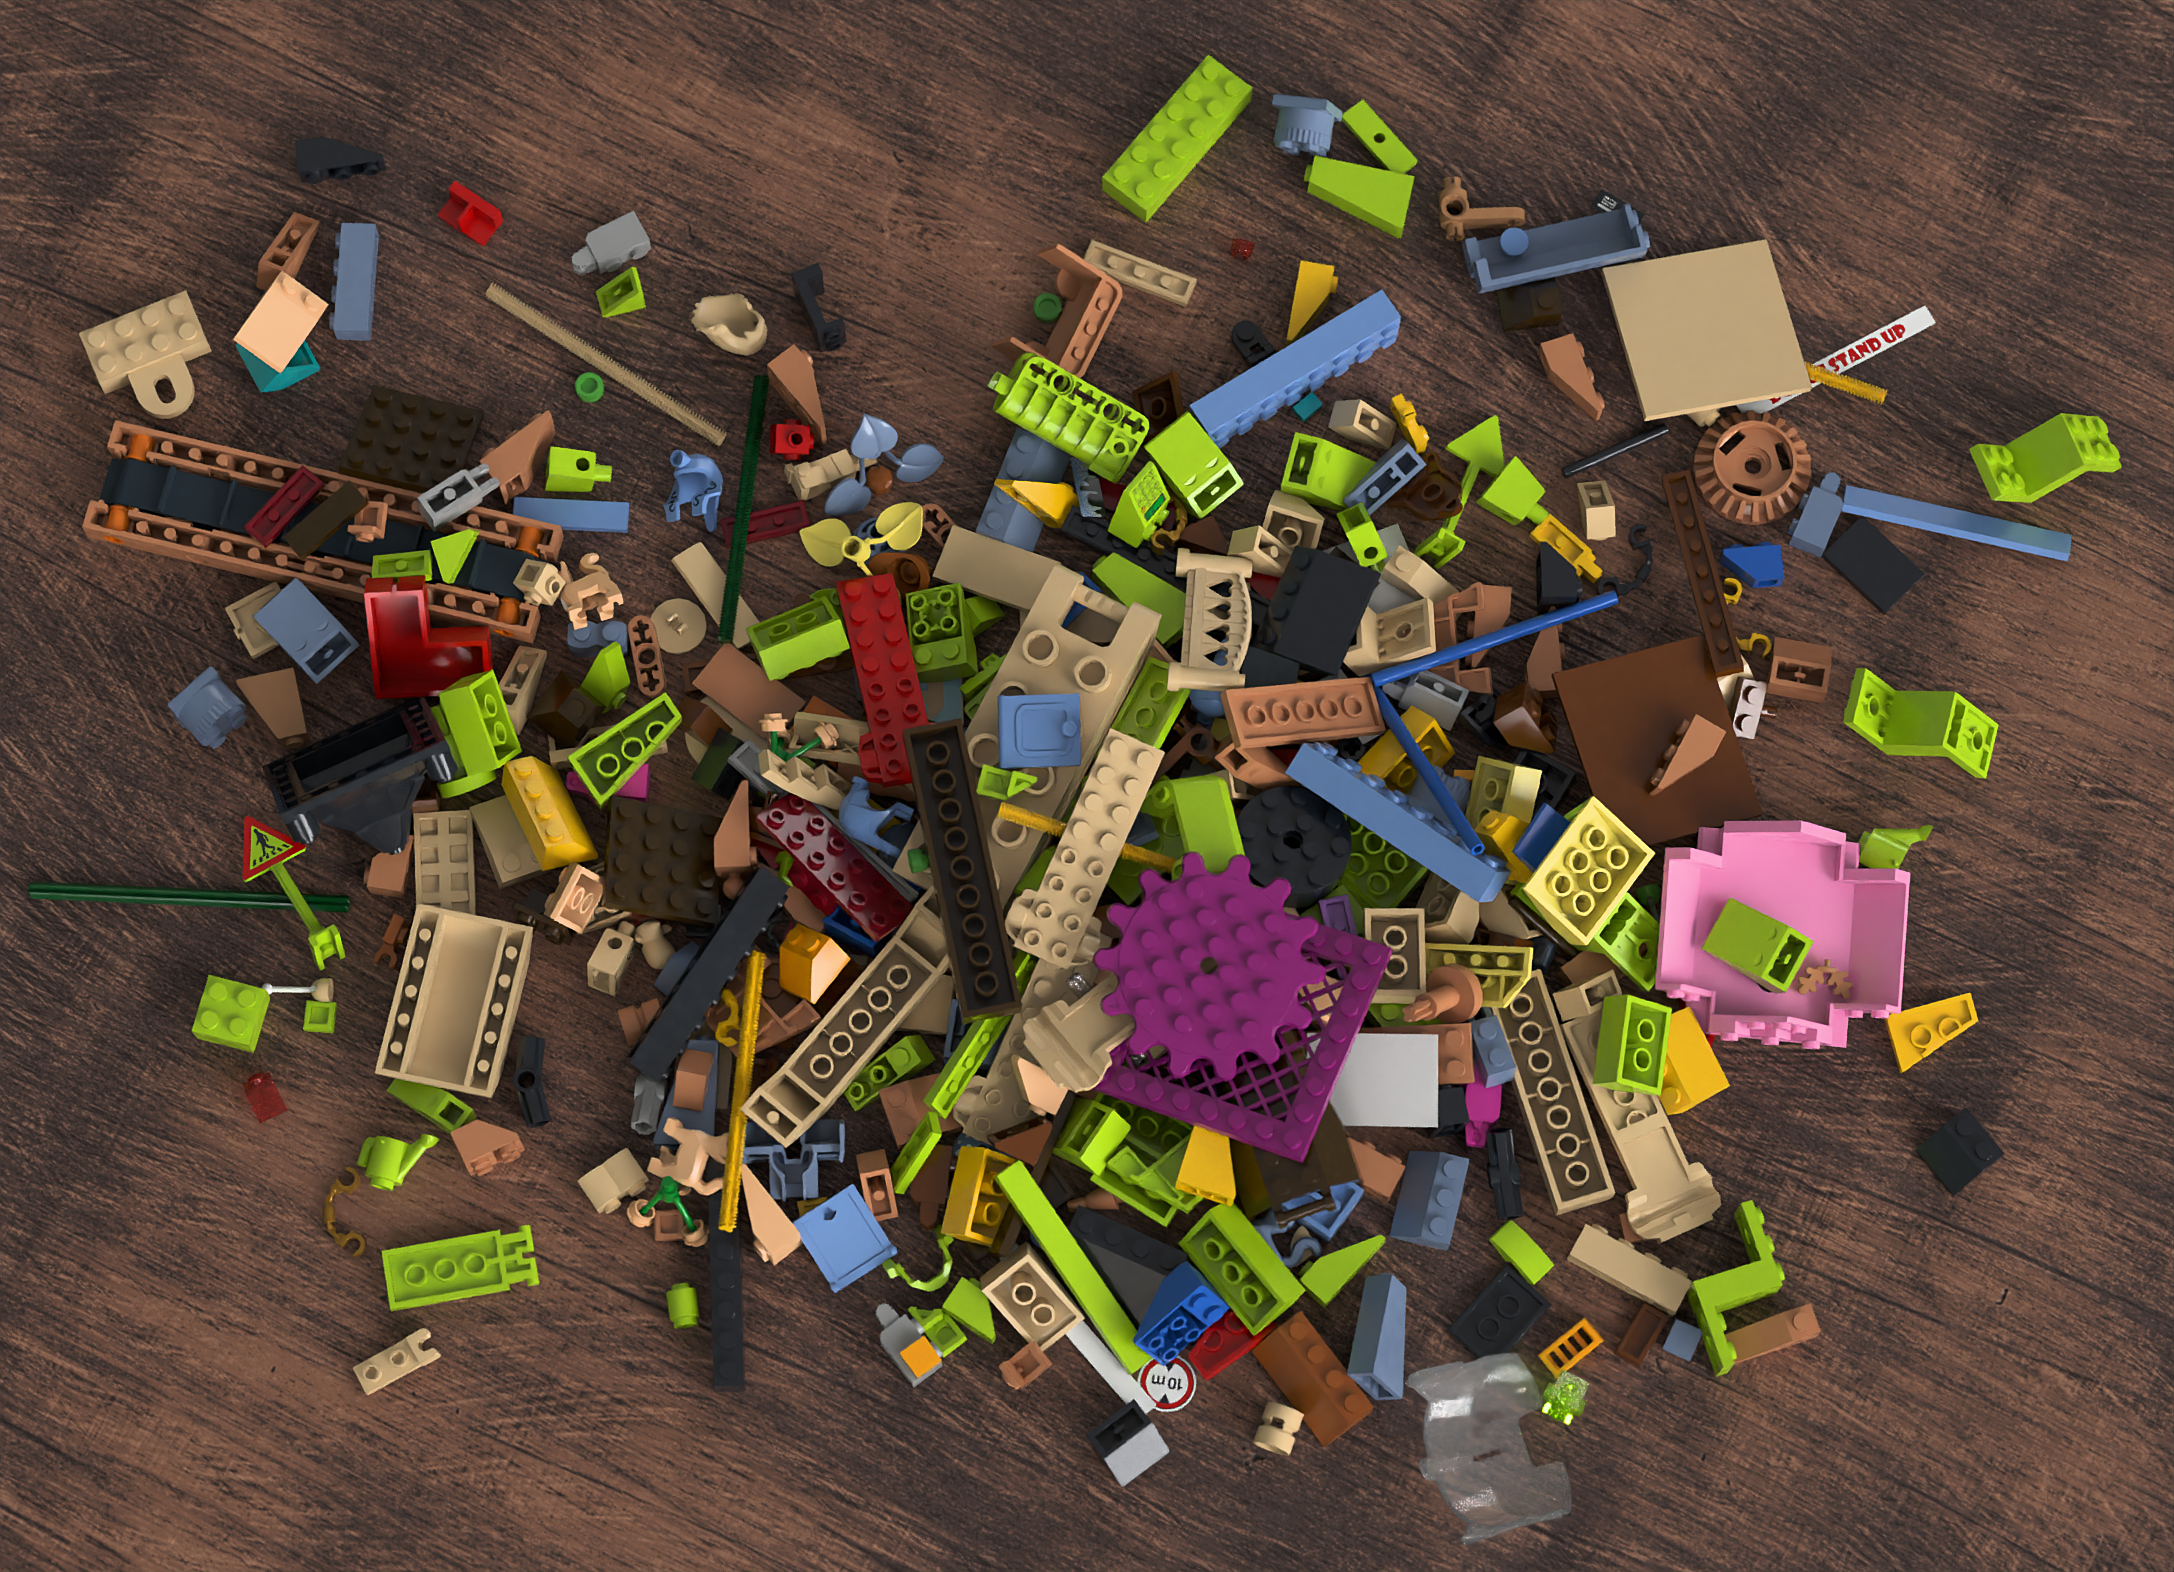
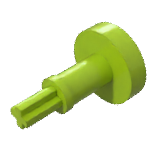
[430,704,497,798]

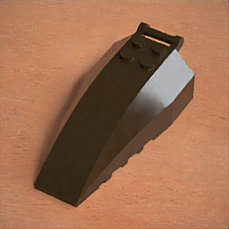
[1214,1025,1364,1229]

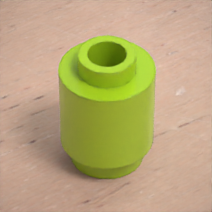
[666,1283,700,1329]

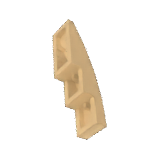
[758,748,853,810]

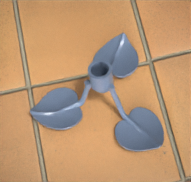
[824,414,944,516]

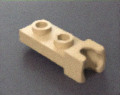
[353,1328,441,1395]

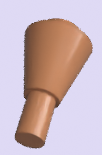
[1067,1187,1123,1213]

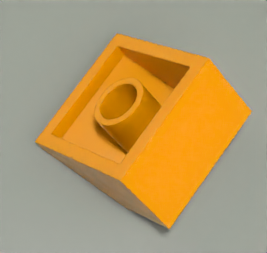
[779,923,851,1004]

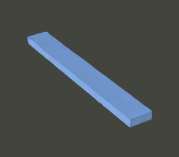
[1841,485,2072,561]

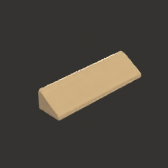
[671,542,760,650]

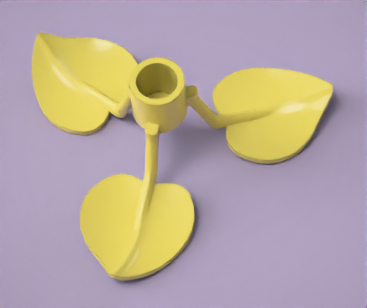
[800,502,923,605]

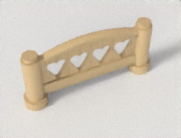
[1167,548,1253,692]

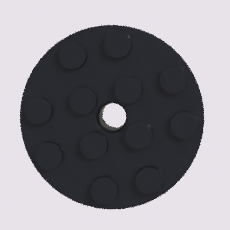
[1237,786,1352,908]

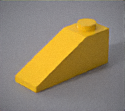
[1286,261,1338,347]
[994,479,1080,528]

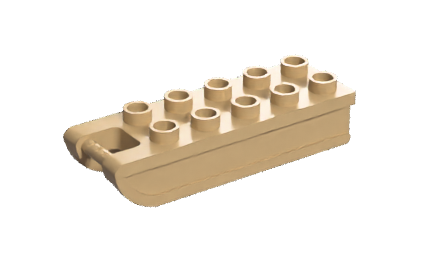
[892,563,1161,921]

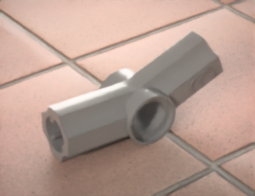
[631,1075,668,1135]

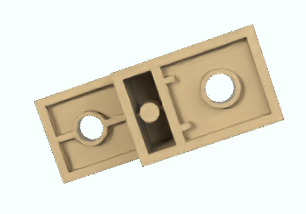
[1298,597,1436,677]

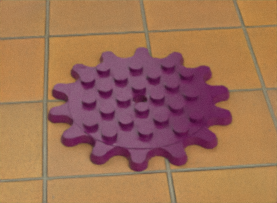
[1093,851,1325,1081]

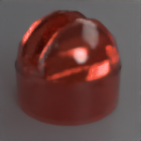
[1231,238,1255,261]

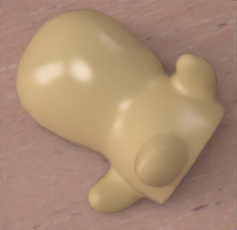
[633,919,676,969]

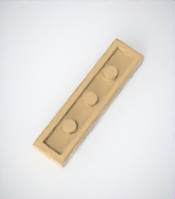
[1084,240,1197,307]

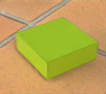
[303,1000,337,1033]

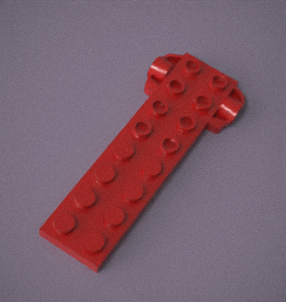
[835,573,934,788]

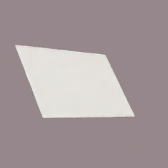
[1307,1033,1438,1127]

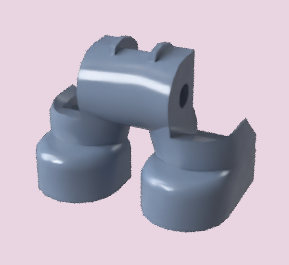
[741,1119,845,1202]

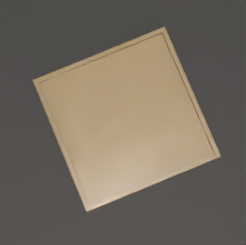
[1601,240,1812,421]

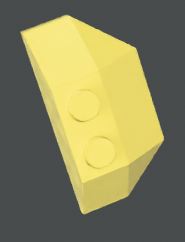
[1425,943,1533,1008]

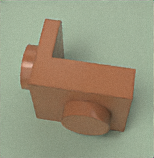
[347,501,388,542]
[998,1341,1052,1390]

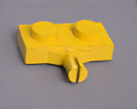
[1390,394,1429,455]

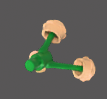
[759,713,839,762]
[627,1176,709,1247]

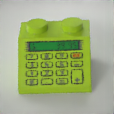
[1107,461,1170,548]

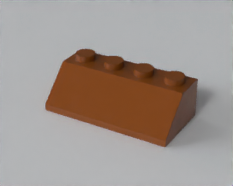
[1252,1311,1374,1448]

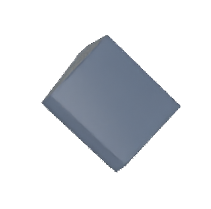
[1531,937,1557,973]

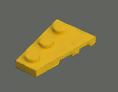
[1885,993,1978,1073]

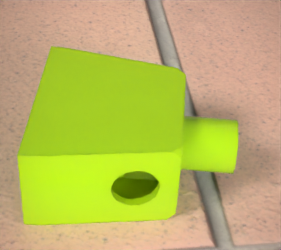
[545,446,612,492]
[1476,456,1549,526]
[1336,502,1388,573]

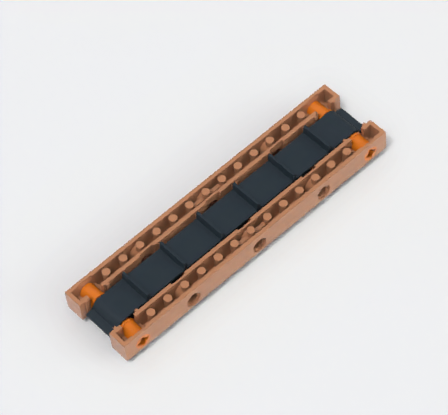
[82,420,564,644]

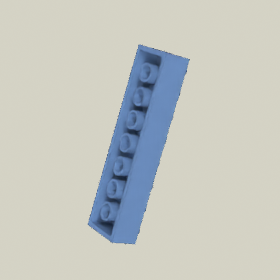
[1189,290,1401,449]
[1285,741,1512,902]

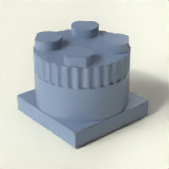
[1272,94,1343,158]
[167,666,248,749]
[1407,765,1471,827]

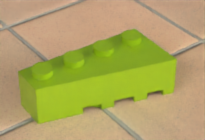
[567,692,682,810]

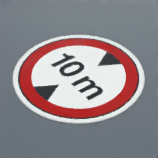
[1138,1356,1196,1412]

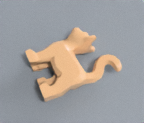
[557,553,623,630]
[647,1117,729,1195]

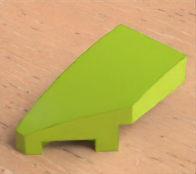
[976,764,1037,802]
[907,1307,967,1358]

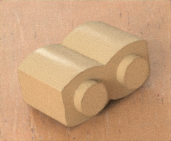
[578,1148,648,1214]

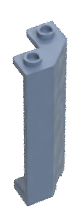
[1462,203,1650,294]

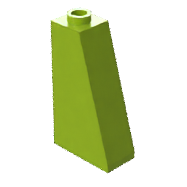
[1304,156,1414,238]
[1092,552,1186,650]

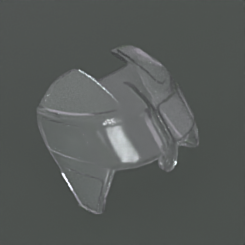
[1406,1353,1571,1546]

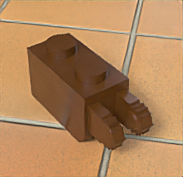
[910,1144,958,1231]

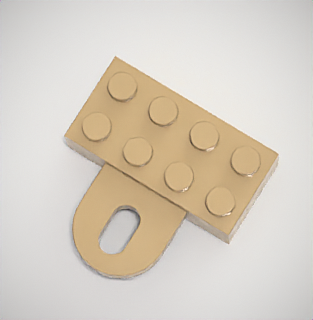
[79,290,212,419]

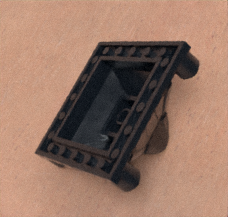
[262,697,458,855]

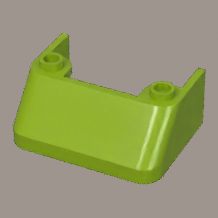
[1139,774,1245,881]

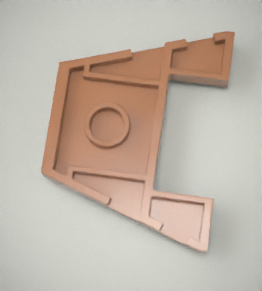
[1401,582,1493,695]
[704,942,823,1057]

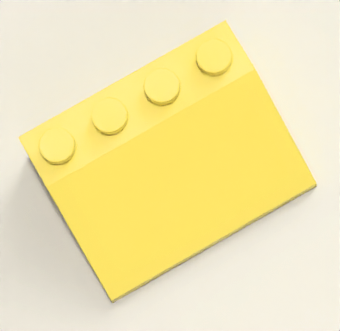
[1522,796,1655,945]

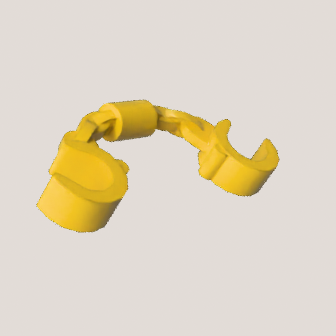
[1724,578,1771,659]
[716,987,740,1047]

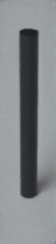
[1561,423,1669,479]

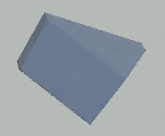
[654,941,700,996]

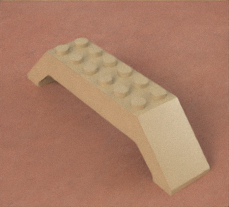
[740,884,950,1148]

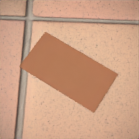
[692,643,806,741]

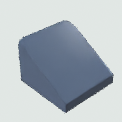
[1662,1319,1703,1362]

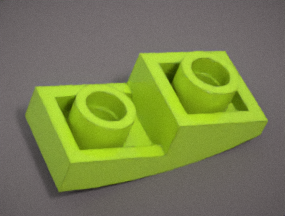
[1489,1220,1554,1285]

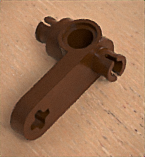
[1148,715,1223,790]

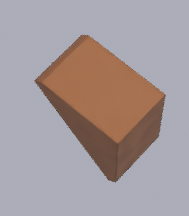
[673,1049,715,1112]

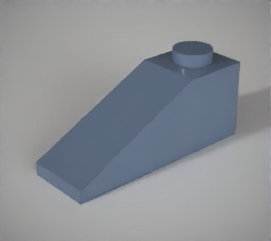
[1343,438,1427,515]

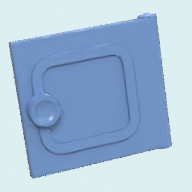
[997,693,1081,770]
[792,1183,898,1293]

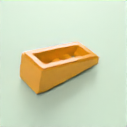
[1538,1317,1604,1379]

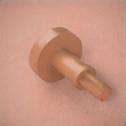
[1402,963,1483,1024]

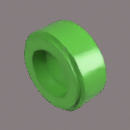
[1033,293,1062,323]
[575,372,604,403]

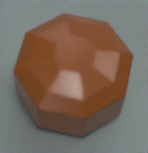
[865,465,893,496]

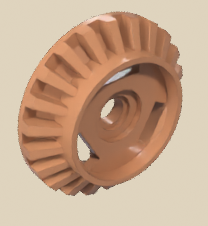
[1693,410,1812,525]

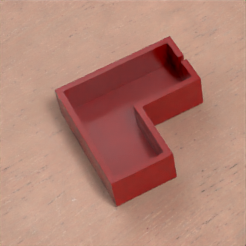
[364,576,493,699]

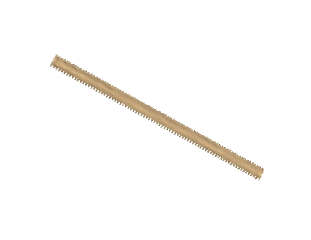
[486,283,727,447]

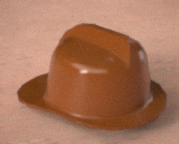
[867,552,933,597]

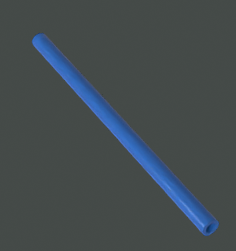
[1370,590,1619,688]
[1363,674,1485,855]

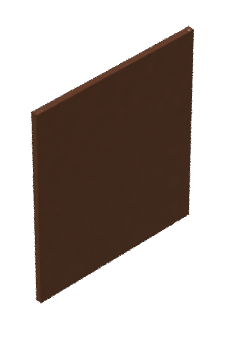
[1551,634,1763,846]

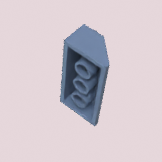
[976,428,1071,553]

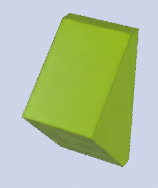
[596,267,646,317]
[431,529,480,583]
[965,595,1005,637]

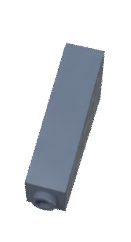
[654,1036,720,1150]
[1347,1273,1406,1400]

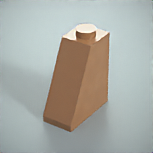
[236,667,311,748]

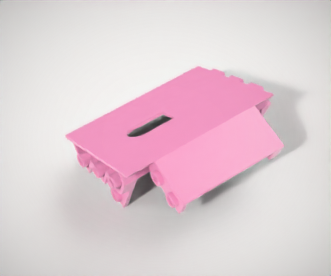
[1655,820,1910,1049]

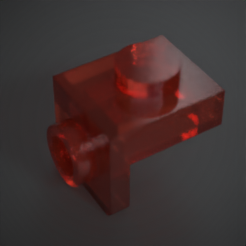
[243,1072,287,1123]

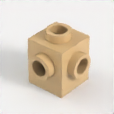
[513,559,566,606]

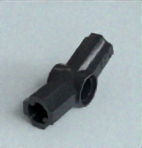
[513,1036,552,1128]
[1485,1127,1523,1221]

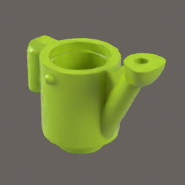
[1858,825,1934,869]
[357,1134,439,1191]

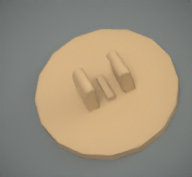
[651,598,707,655]

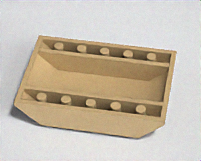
[375,903,533,1098]

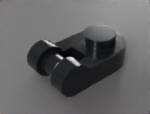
[1231,321,1277,369]

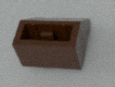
[1493,681,1559,754]

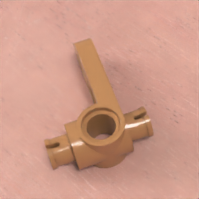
[1439,177,1525,241]

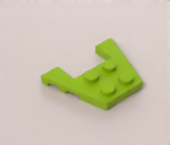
[1106,1122,1205,1214]

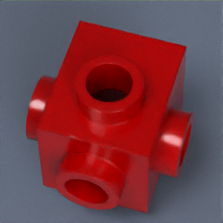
[769,419,814,461]

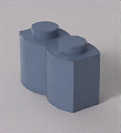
[567,620,629,658]

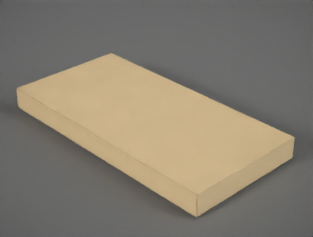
[932,525,1061,613]

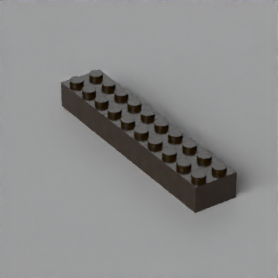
[902,718,1022,1024]

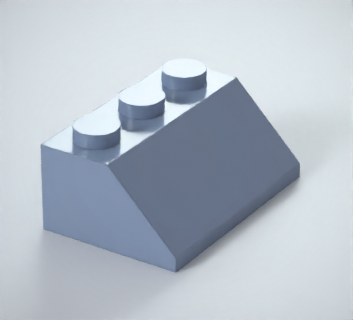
[1389,1151,1470,1251]

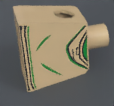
[587,921,636,997]

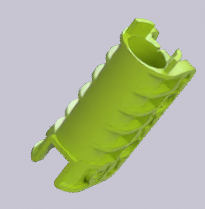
[987,352,1149,484]

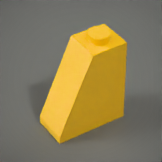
[1474,810,1533,884]
[1175,1125,1236,1207]

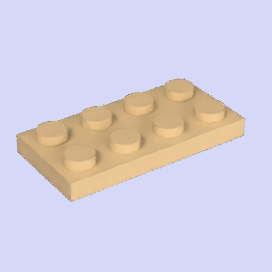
[413,810,477,915]

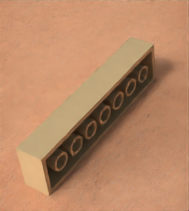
[1490,969,1615,1216]

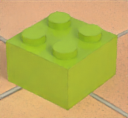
[192,975,271,1053]

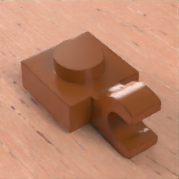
[374,914,410,970]

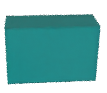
[1292,392,1323,423]

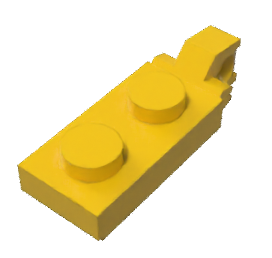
[1529,514,1603,584]

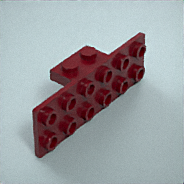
[756,792,914,942]

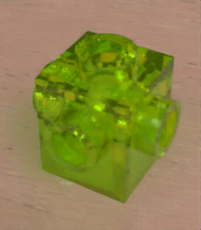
[1542,1370,1590,1425]

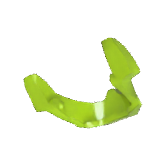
[882,1224,954,1291]

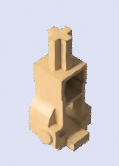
[784,449,877,501]

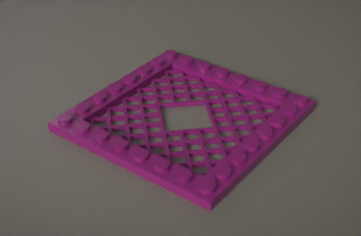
[1092,878,1392,1163]

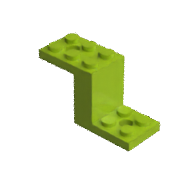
[1969,413,2122,503]
[1843,668,1998,779]
[1510,882,1660,992]
[1686,1200,1785,1377]

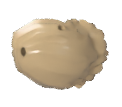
[691,293,768,356]

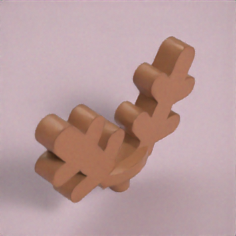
[1798,959,1853,999]

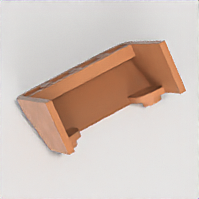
[991,243,1122,381]

